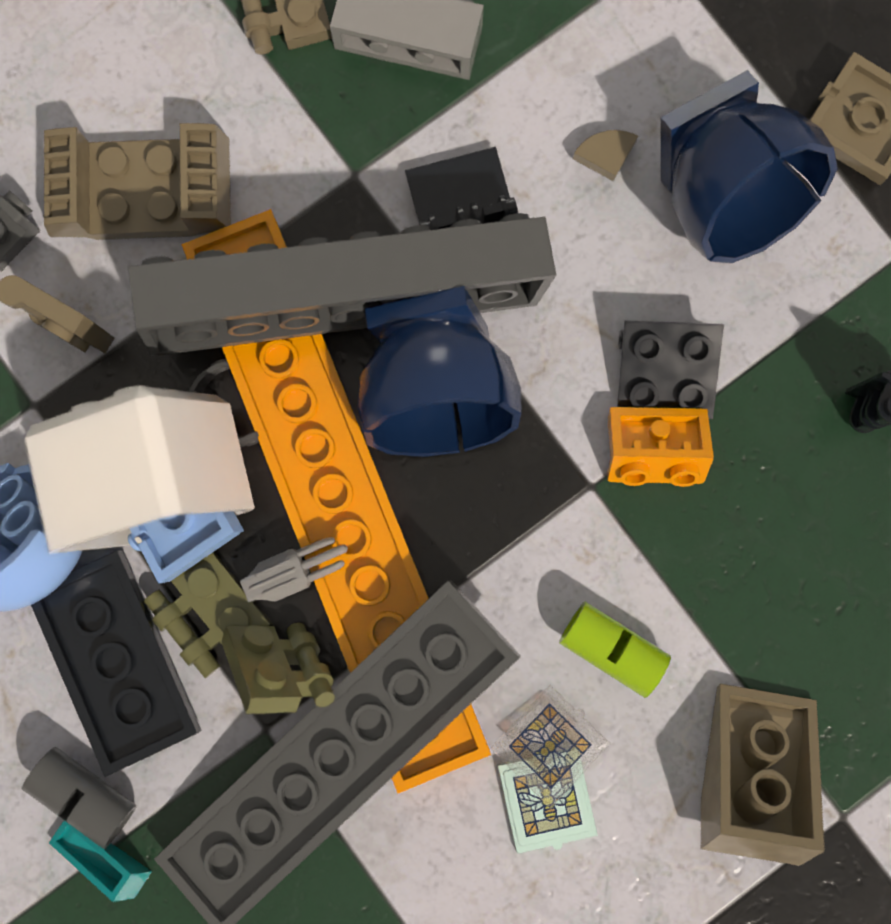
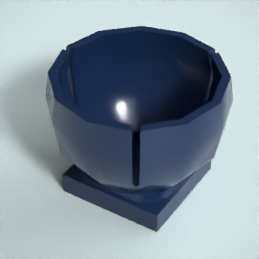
[660,70,838,263]
[357,286,521,457]

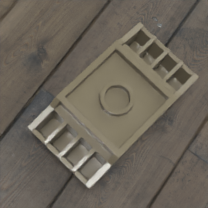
[44,123,231,240]

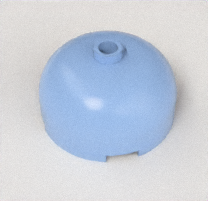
[0,463,83,612]

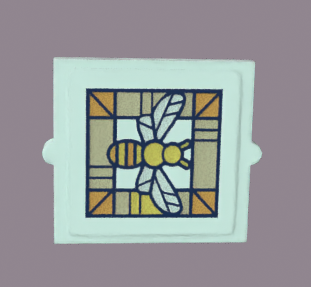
[497,747,598,854]

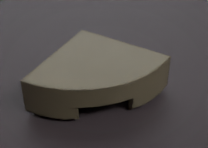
[573,130,638,181]

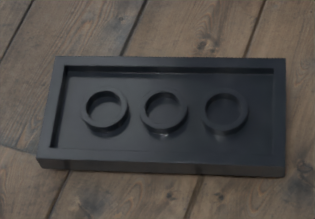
[31,550,202,777]

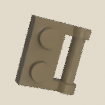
[0,275,115,354]

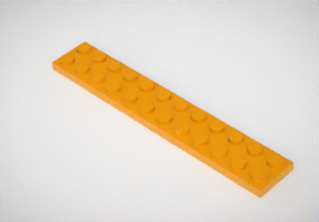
[181,209,491,794]

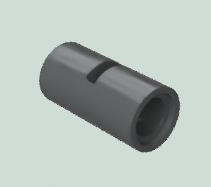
[22,747,137,849]

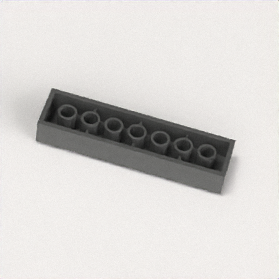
[128,213,557,356]

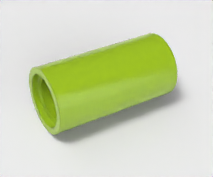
[559,601,671,698]

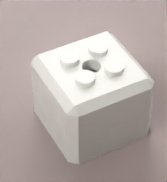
[24,386,255,554]

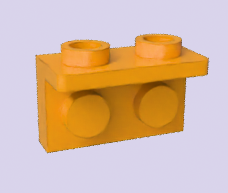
[607,407,714,487]

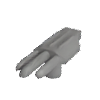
[240,537,348,602]

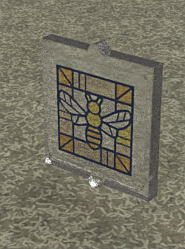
[490,685,610,808]

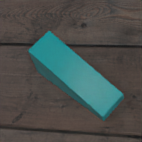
[49,821,152,902]

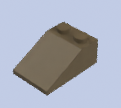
[700,684,825,866]

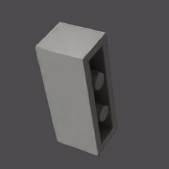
[330,0,484,80]

